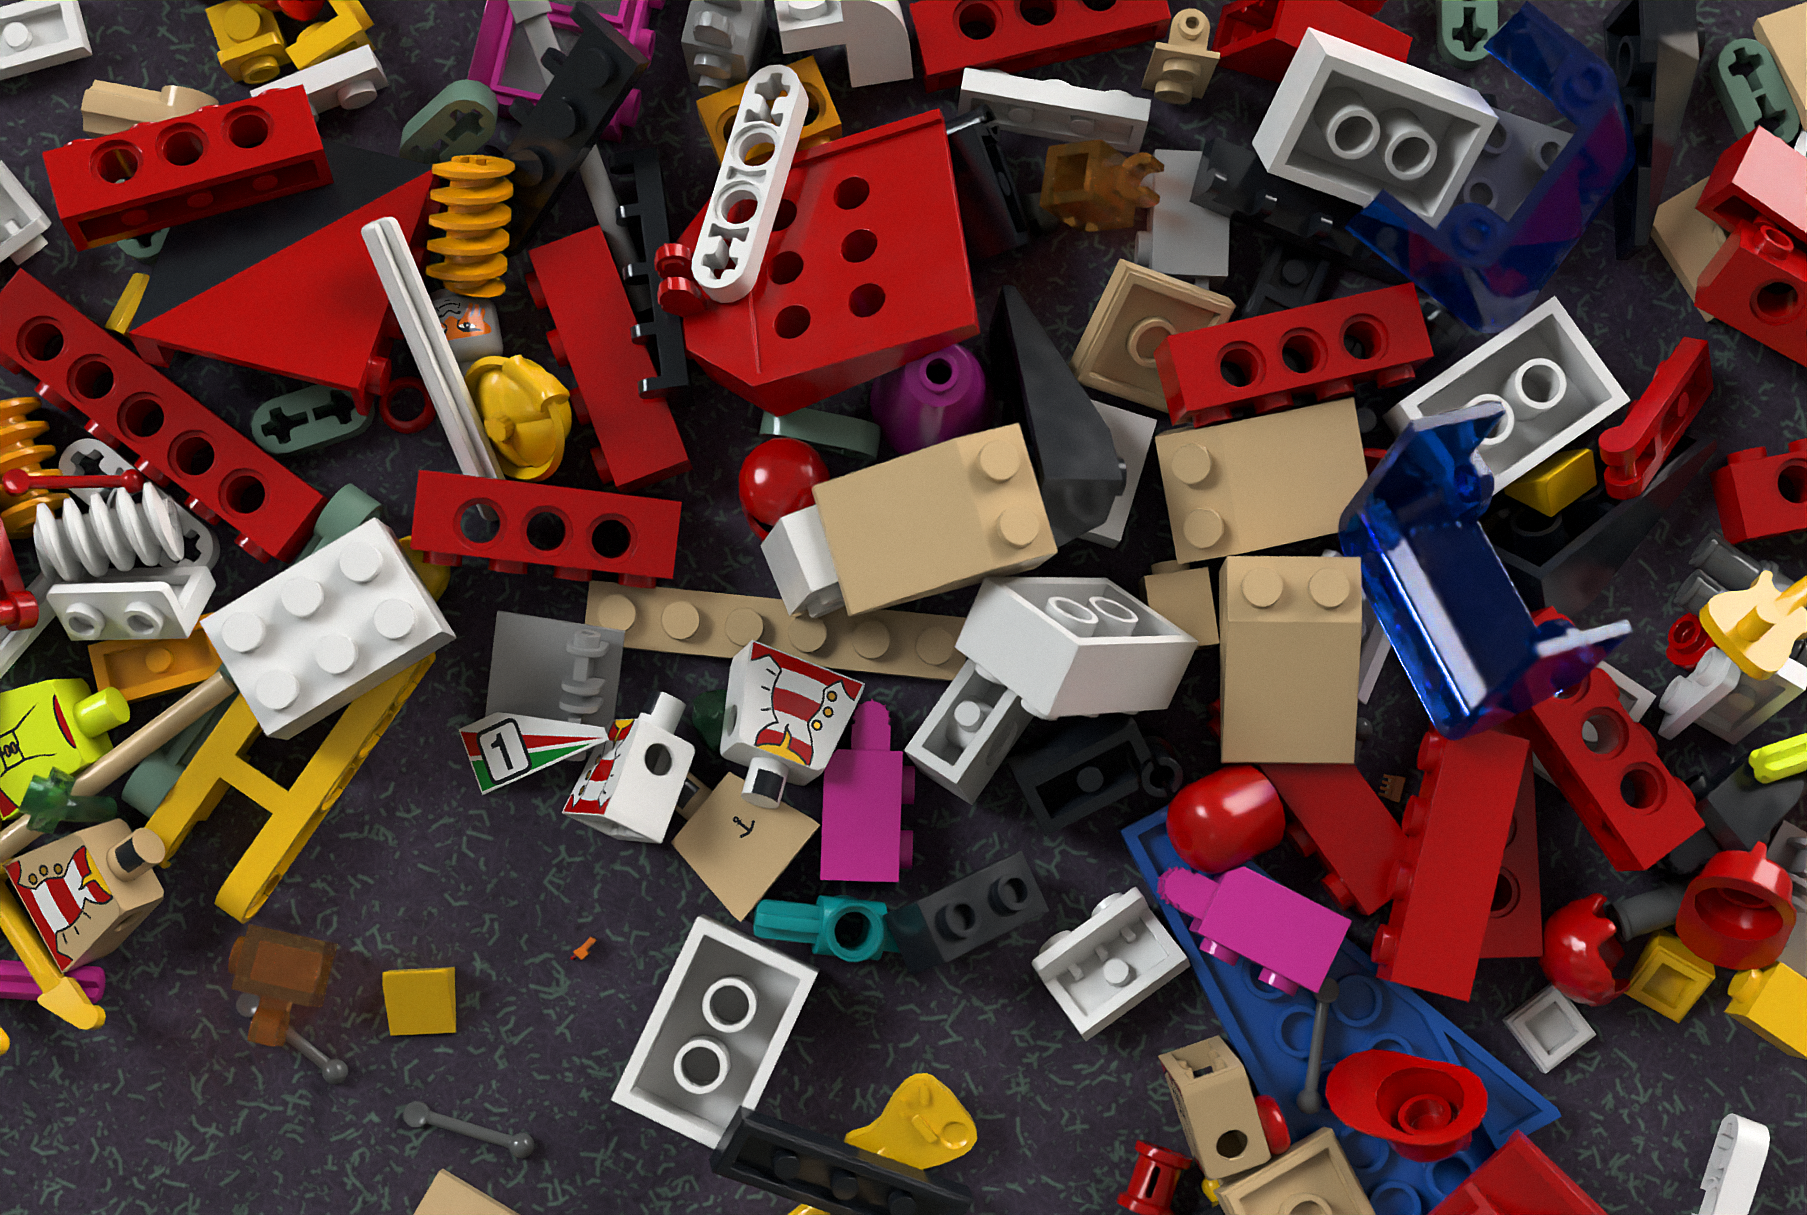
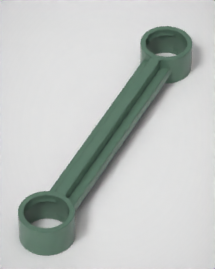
[121,483,384,819]

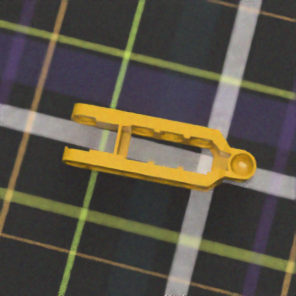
[144,536,451,924]

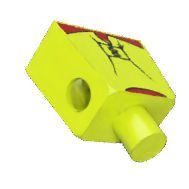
[0,678,130,821]

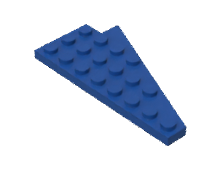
[1118,802,1562,1215]

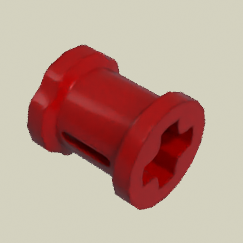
[1116,1139,1193,1215]

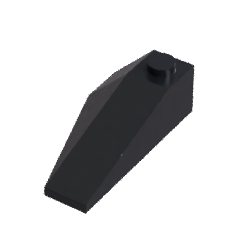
[1603,0,1705,260]
[989,285,1127,548]
[1444,427,1717,620]

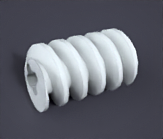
[33,482,184,586]

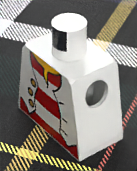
[720,640,865,809]
[562,690,695,844]

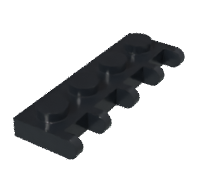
[479,1,651,258]

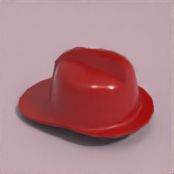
[1675,841,1797,970]
[1325,1049,1488,1163]

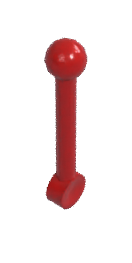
[2,468,146,497]

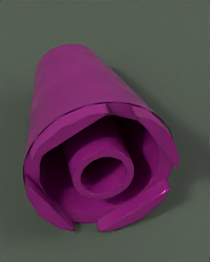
[870,343,995,455]

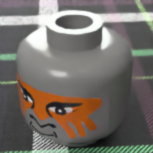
[429,288,503,379]

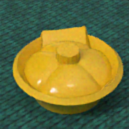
[464,355,572,483]

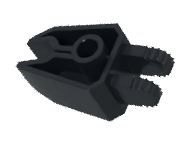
[1647,748,1807,878]

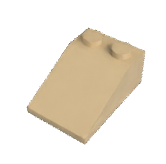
[1155,396,1376,564]
[812,423,1058,617]
[1219,556,1362,765]

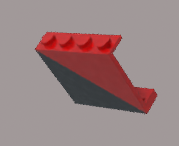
[128,138,448,417]

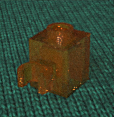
[1039,139,1165,232]
[228,924,338,1047]

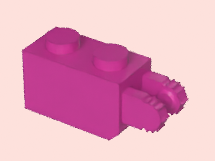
[820,699,915,882]
[1156,866,1352,997]

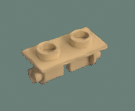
[1141,9,1220,104]

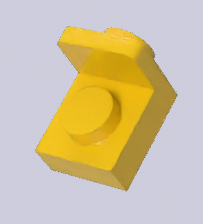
[205,0,293,84]
[285,0,375,71]

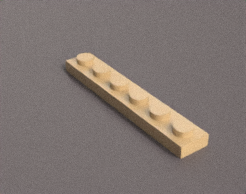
[585,580,967,681]

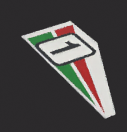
[459,712,609,795]

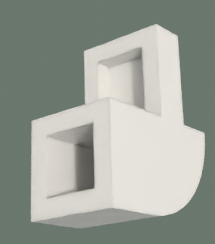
[774,0,913,88]

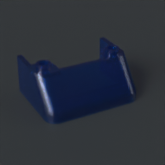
[1344,1,1636,333]
[1338,400,1633,741]

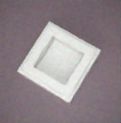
[1502,983,1596,1074]

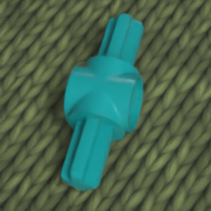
[753,895,900,962]

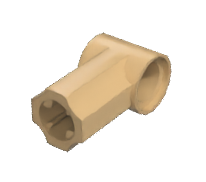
[81,80,220,161]

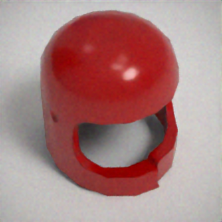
[739,437,830,543]
[1166,763,1286,874]

